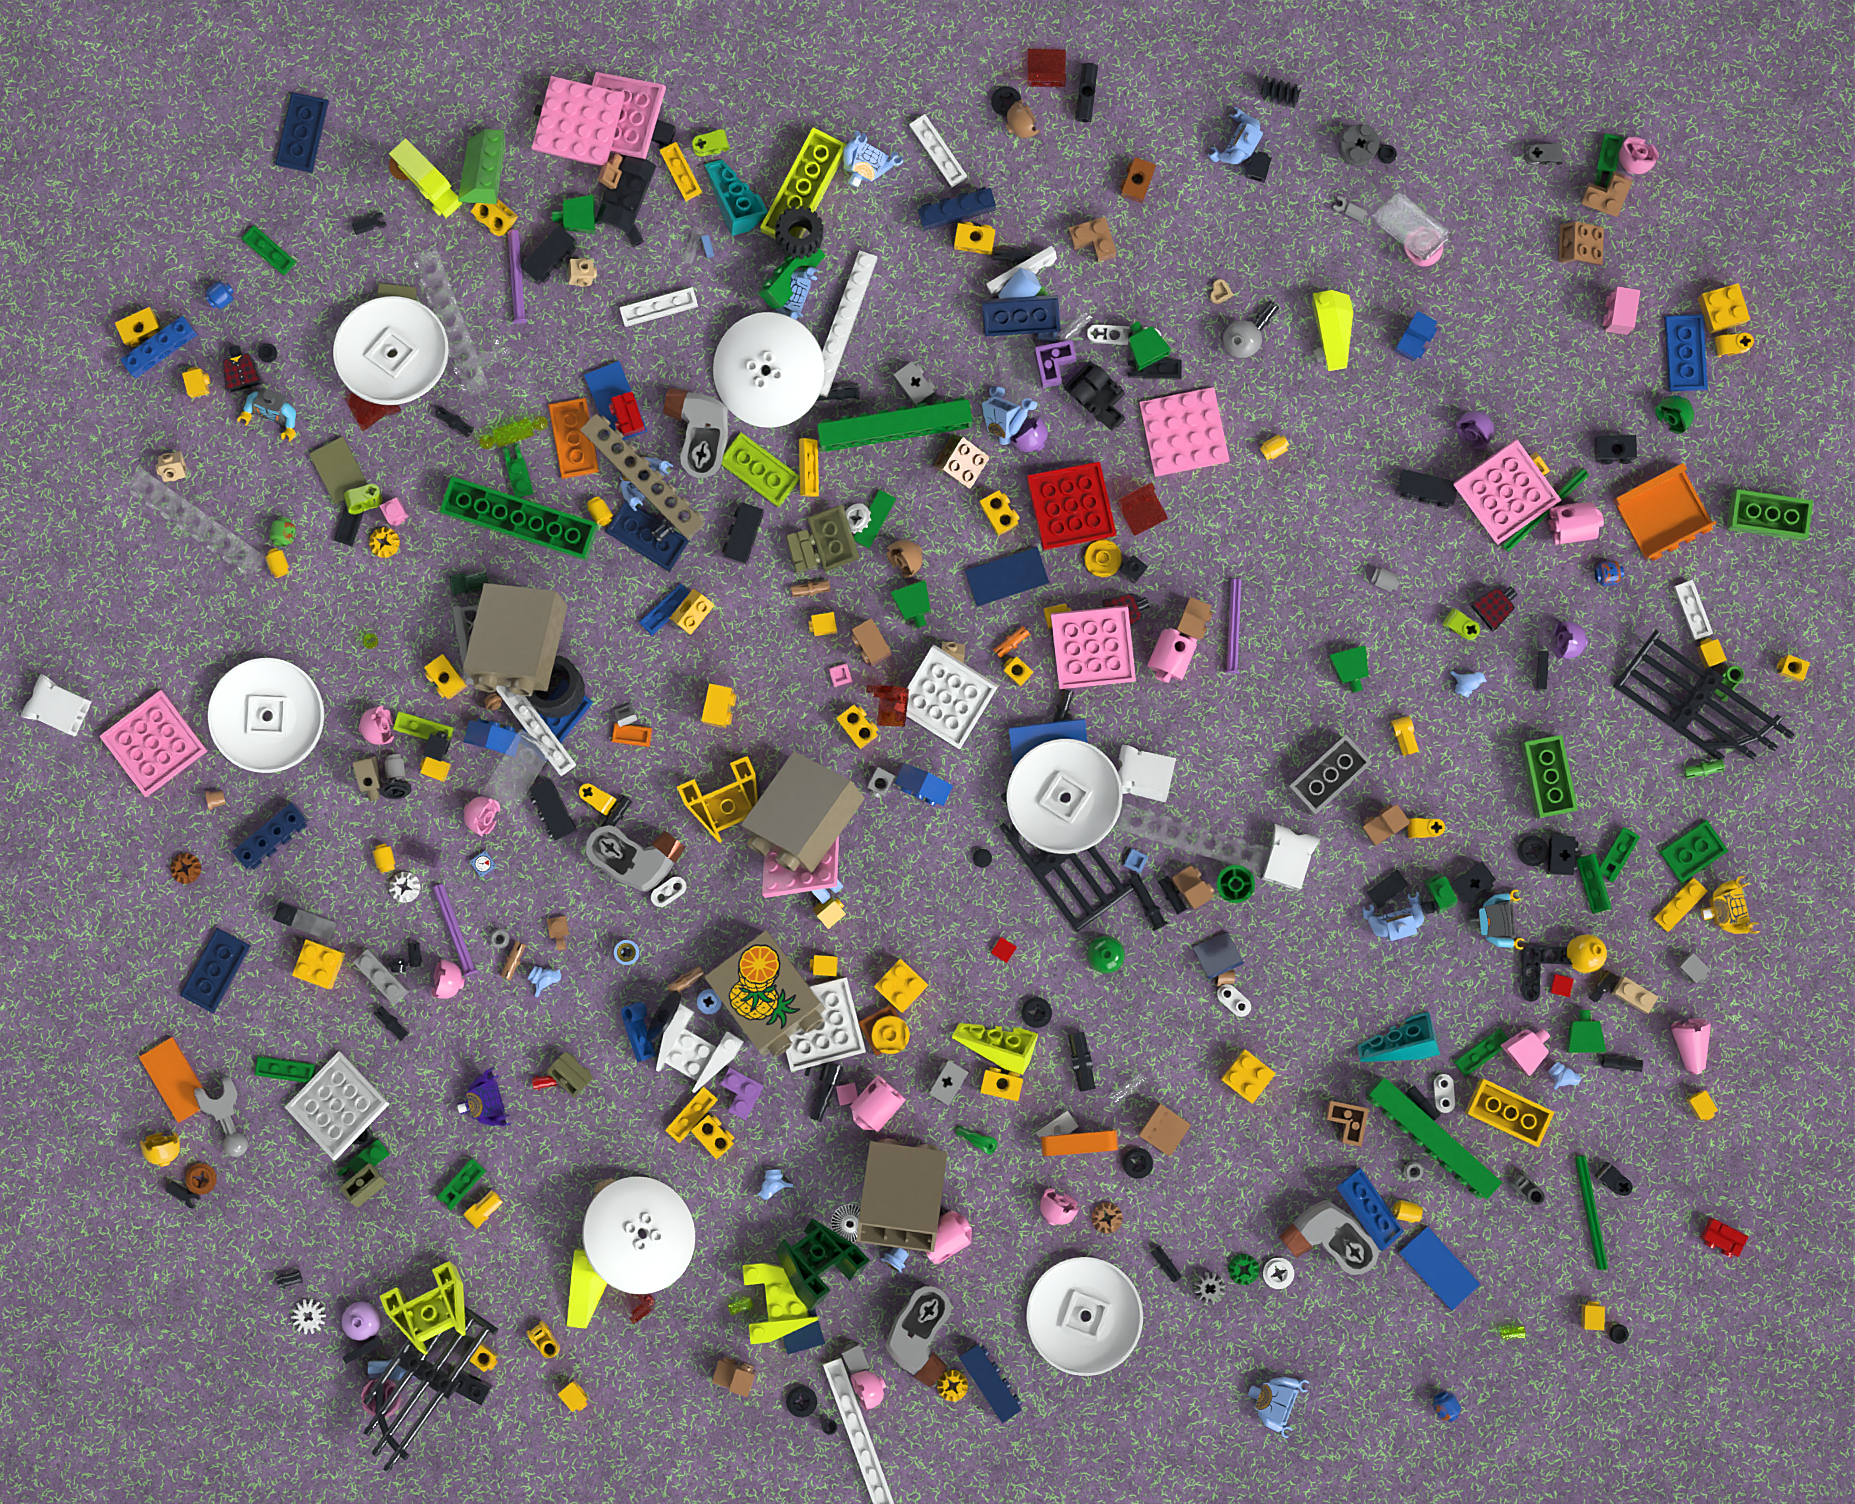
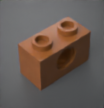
[1119,157,1156,204]

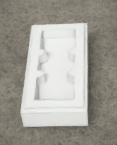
[1036,1111,1079,1139]

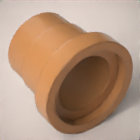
[205,790,226,810]
[1214,969,1235,986]

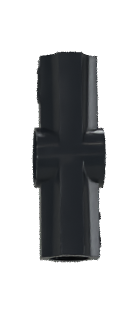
[1075,62,1098,123]
[1068,1031,1096,1092]

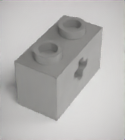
[893,361,935,406]
[928,1060,969,1106]

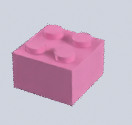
[1602,287,1640,335]

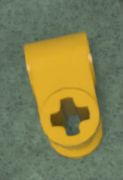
[1714,333,1754,357]
[579,784,617,815]
[1407,818,1445,838]
[526,1320,560,1358]

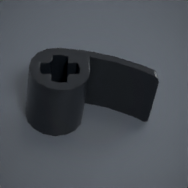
[805,1062,844,1086]

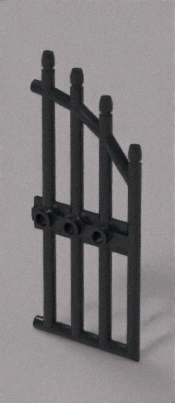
[1613,629,1795,760]
[999,757,1134,932]
[363,1305,499,1473]

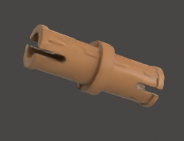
[791,579,831,598]
[499,940,527,981]
[667,965,706,993]

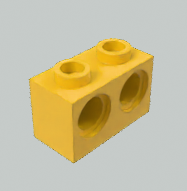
[471,198,519,236]
[979,490,1019,536]
[836,704,879,750]
[691,1115,735,1160]

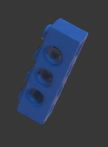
[120,315,198,378]

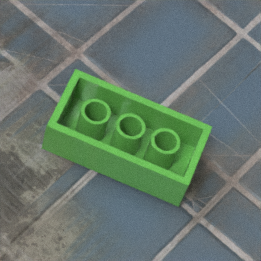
[1727,489,1813,541]
[1521,735,1578,819]

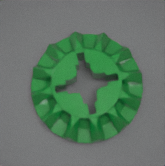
[1228,1254,1259,1285]

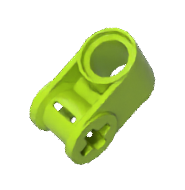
[692,129,730,157]
[344,483,383,514]
[1442,608,1480,640]

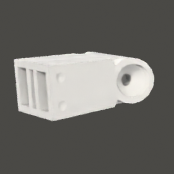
[20,673,92,736]
[1118,745,1176,803]
[1261,824,1320,891]

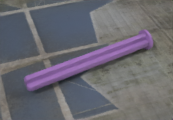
[508,229,527,324]
[1224,579,1241,674]
[433,884,478,977]

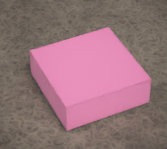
[829,663,852,687]
[836,1082,858,1106]

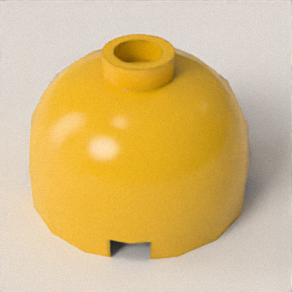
[1567,934,1607,973]
[140,1132,180,1167]

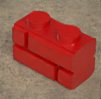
[609,392,646,437]
[1700,1217,1748,1258]

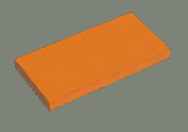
[548,398,599,479]
[139,1037,209,1123]

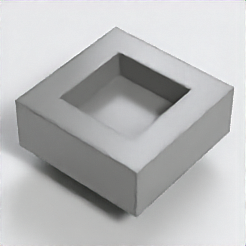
[614,703,638,727]

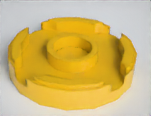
[1084,539,1122,578]
[871,1016,910,1054]

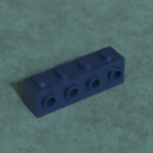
[918,187,996,232]
[232,802,309,870]
[959,1343,1023,1424]

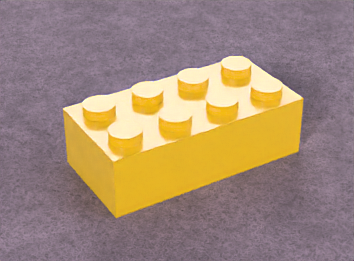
[1464,1078,1555,1147]

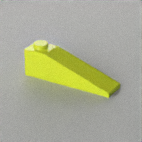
[1312,290,1353,371]
[952,1023,1038,1075]
[567,1249,607,1329]

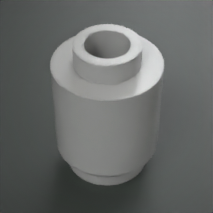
[1371,568,1401,592]
[384,754,406,781]

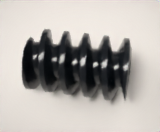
[1260,76,1301,108]

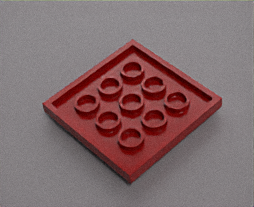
[1026,462,1117,551]

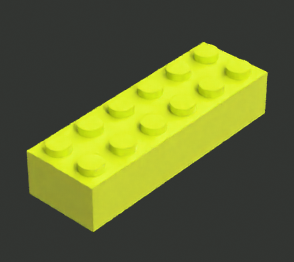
[760,127,847,239]

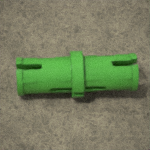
[1684,759,1725,779]

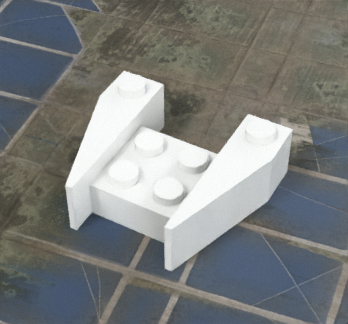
[656,1003,744,1093]

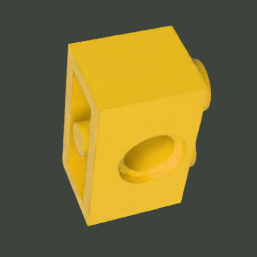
[954,222,995,255]
[115,307,162,347]
[670,589,715,635]
[424,654,467,699]
[980,1067,1023,1101]

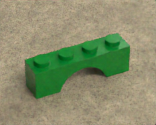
[758,248,826,310]

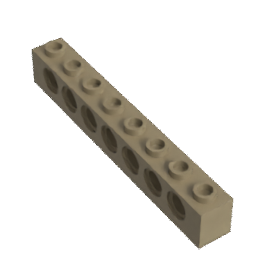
[580,414,705,541]

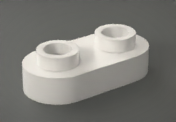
[651,877,687,907]
[1217,984,1251,1017]
[1433,1074,1455,1113]

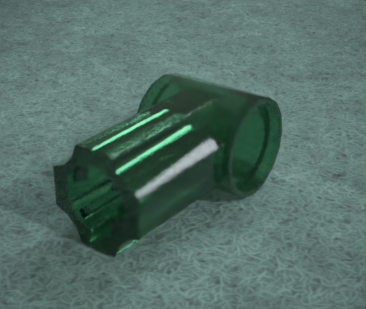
[449,572,488,596]

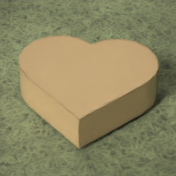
[1210,279,1233,304]

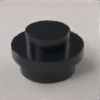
[1378,145,1397,164]
[258,344,278,363]
[973,849,992,868]
[389,958,408,972]
[1609,1324,1629,1344]

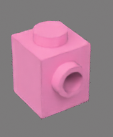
[380,497,409,526]

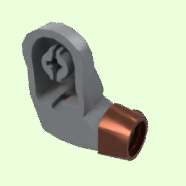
[663,388,728,478]
[586,825,686,892]
[1279,1200,1379,1275]
[885,1286,952,1388]

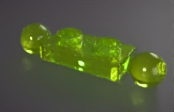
[479,416,548,450]

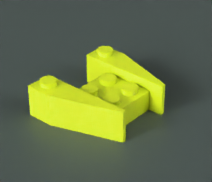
[389,138,462,218]
[380,1261,466,1355]
[743,1262,820,1344]

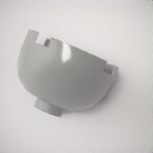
[1223,320,1262,359]

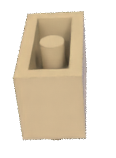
[1611,977,1658,1014]

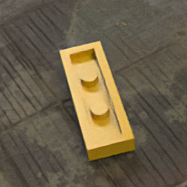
[659,142,702,202]
[799,438,819,497]
[1653,878,1708,932]
[665,1087,718,1143]

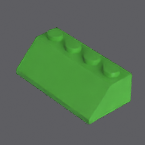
[458,129,506,204]

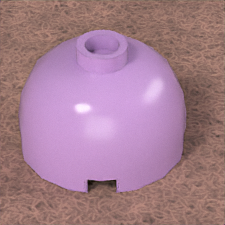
[341,1301,381,1341]

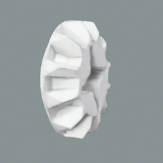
[845,504,871,534]
[389,872,420,903]
[1263,1258,1294,1289]

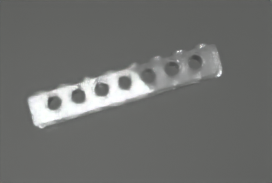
[413,246,491,397]
[126,467,265,575]
[1113,804,1269,874]

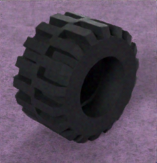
[775,206,824,259]

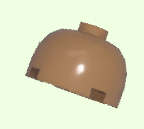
[1005,99,1040,139]
[887,539,923,578]

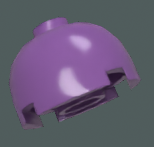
[1455,411,1494,449]
[1010,416,1048,452]
[1553,621,1588,659]

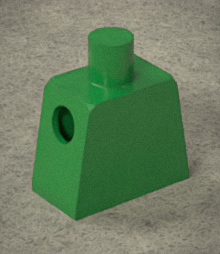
[552,195,596,234]
[1128,321,1171,371]
[891,580,931,629]
[1328,645,1369,693]
[1422,873,1458,914]
[1566,1010,1606,1053]

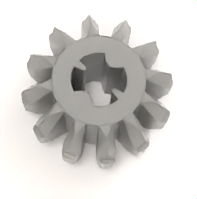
[1193,1271,1226,1305]

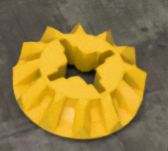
[369,527,400,558]
[937,1370,968,1402]

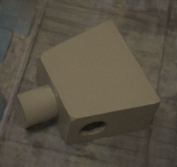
[352,755,382,801]

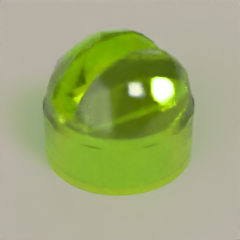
[363,633,379,649]

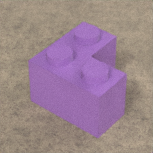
[1034,340,1076,389]
[721,1067,765,1120]

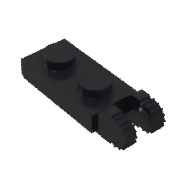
[1128,359,1182,380]

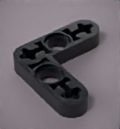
[1521,946,1572,1002]

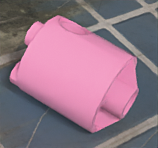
[1548,501,1604,545]
[1147,628,1197,683]
[850,1075,906,1132]
[925,1210,972,1264]

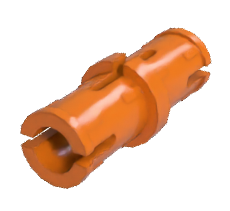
[993,625,1030,659]

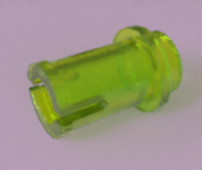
[728,1296,754,1316]
[1500,1325,1526,1341]

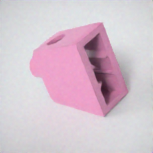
[1500,1028,1550,1076]

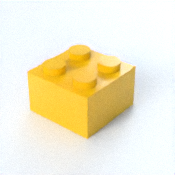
[1698,283,1750,334]
[701,683,737,729]
[292,939,346,989]
[874,959,928,1013]
[1220,1049,1276,1104]

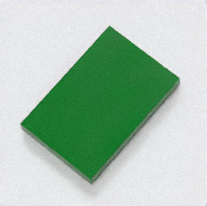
[1659,819,1729,884]

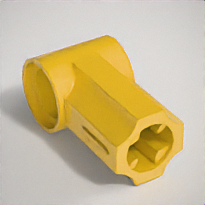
[1390,716,1419,756]
[463,1190,503,1229]

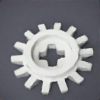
[291,1299,326,1334]

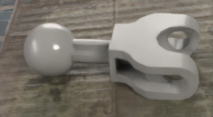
[194,1076,248,1157]

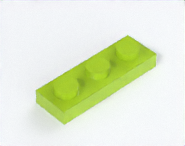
[393,711,454,740]

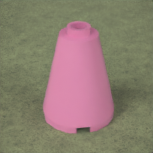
[1671,1019,1711,1074]

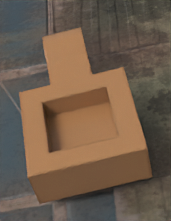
[597,153,622,189]
[547,916,570,951]

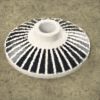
[831,1204,860,1243]

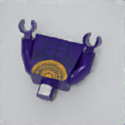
[457,1067,511,1126]

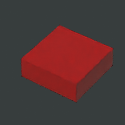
[991,937,1017,963]
[1550,974,1574,998]

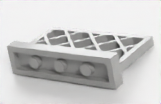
[452,605,479,685]

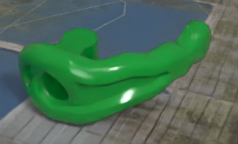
[955,1125,998,1155]

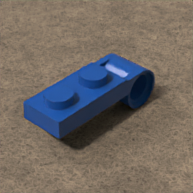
[621,1002,656,1063]

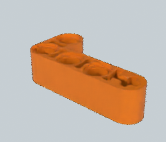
[1040,1129,1119,1156]

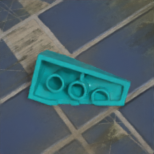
[704,159,768,236]
[1357,1012,1441,1062]

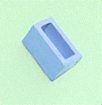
[998,267,1042,299]

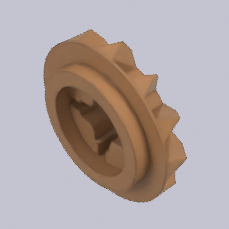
[1092,1202,1123,1234]

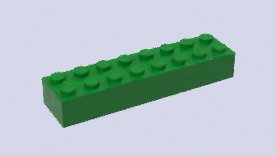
[817,397,973,452]
[439,476,599,562]
[1365,1076,1503,1200]

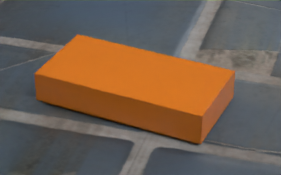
[611,723,652,747]

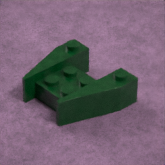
[775,1218,870,1311]

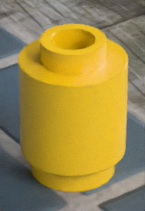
[1259,434,1289,460]
[587,496,613,526]
[265,548,289,578]
[372,844,396,873]
[1393,1200,1423,1223]

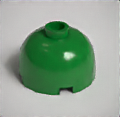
[1655,395,1695,434]
[1216,865,1255,904]
[1087,936,1125,974]

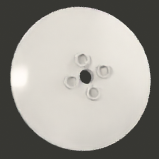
[333,296,449,405]
[713,312,825,427]
[208,658,324,773]
[1007,739,1123,854]
[582,1177,695,1294]
[1027,1257,1143,1376]

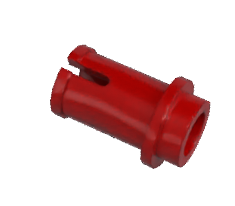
[532,1075,557,1091]

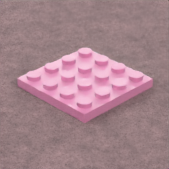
[592,72,666,159]
[532,76,625,167]
[1139,387,1230,477]
[1453,438,1561,545]
[1051,605,1136,689]
[100,690,208,797]
[762,836,839,898]

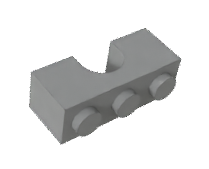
[353,949,410,1004]

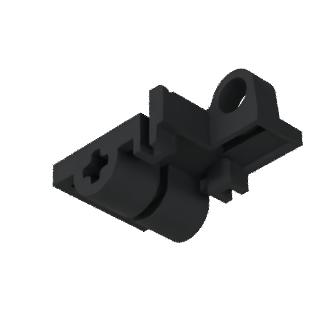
[1064,360,1125,431]

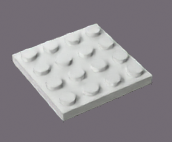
[895,645,999,749]
[786,977,866,1072]
[285,1051,389,1160]

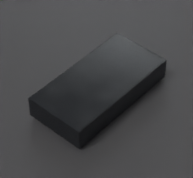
[334,505,365,547]
[1536,651,1549,691]
[1366,870,1409,908]
[342,1337,382,1364]

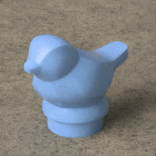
[1450,671,1487,698]
[528,966,561,997]
[1548,1062,1581,1090]
[757,1170,793,1200]

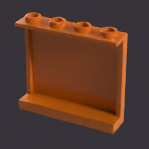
[1613,463,1716,561]

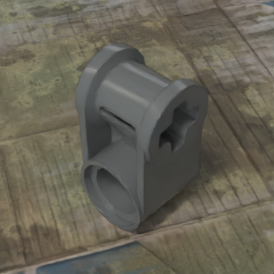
[1525,143,1563,165]
[1508,1170,1545,1206]

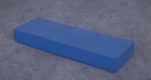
[639,583,690,636]

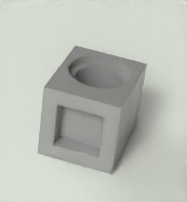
[867,767,895,798]
[1677,953,1710,983]
[842,1342,870,1375]

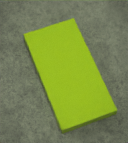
[721,432,800,508]

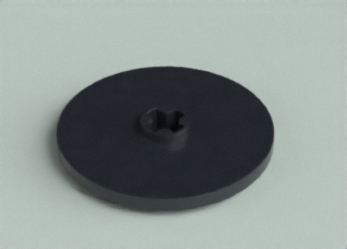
[647,990,681,1043]

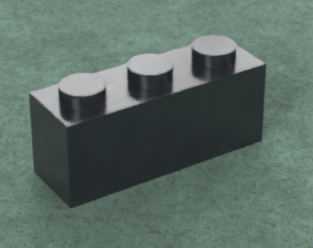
[520,225,577,285]
[1396,469,1457,509]
[722,502,764,566]
[529,779,577,841]

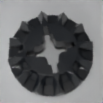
[991,86,1021,117]
[380,779,411,799]
[1517,836,1548,866]
[1021,997,1052,1028]
[1122,1148,1153,1179]
[786,1386,817,1418]

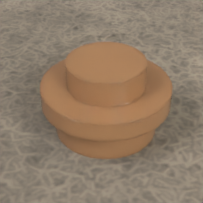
[484,693,503,710]

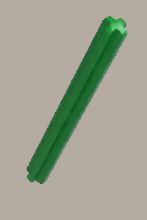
[1501,468,1589,552]
[1575,1155,1608,1271]

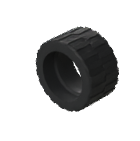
[526,655,585,718]

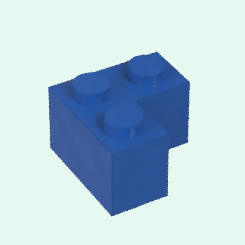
[1394,311,1438,361]
[463,718,521,756]
[894,763,953,807]

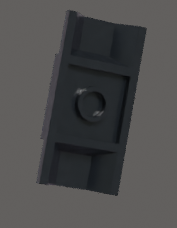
[594,154,657,234]

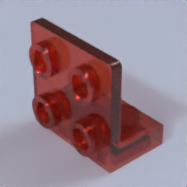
[1027,49,1066,88]
[345,393,401,431]
[1117,482,1168,536]
[866,685,910,727]
[629,1293,656,1325]

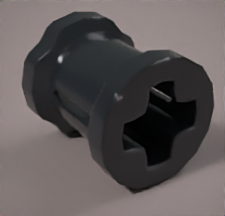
[650,519,675,544]

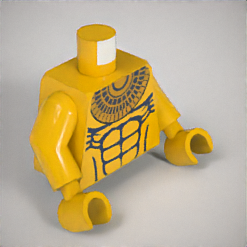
[1701,875,1760,934]

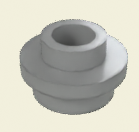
[490,929,510,948]
[1404,1162,1423,1181]

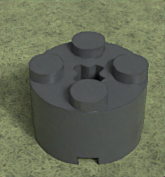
[1339,124,1379,167]

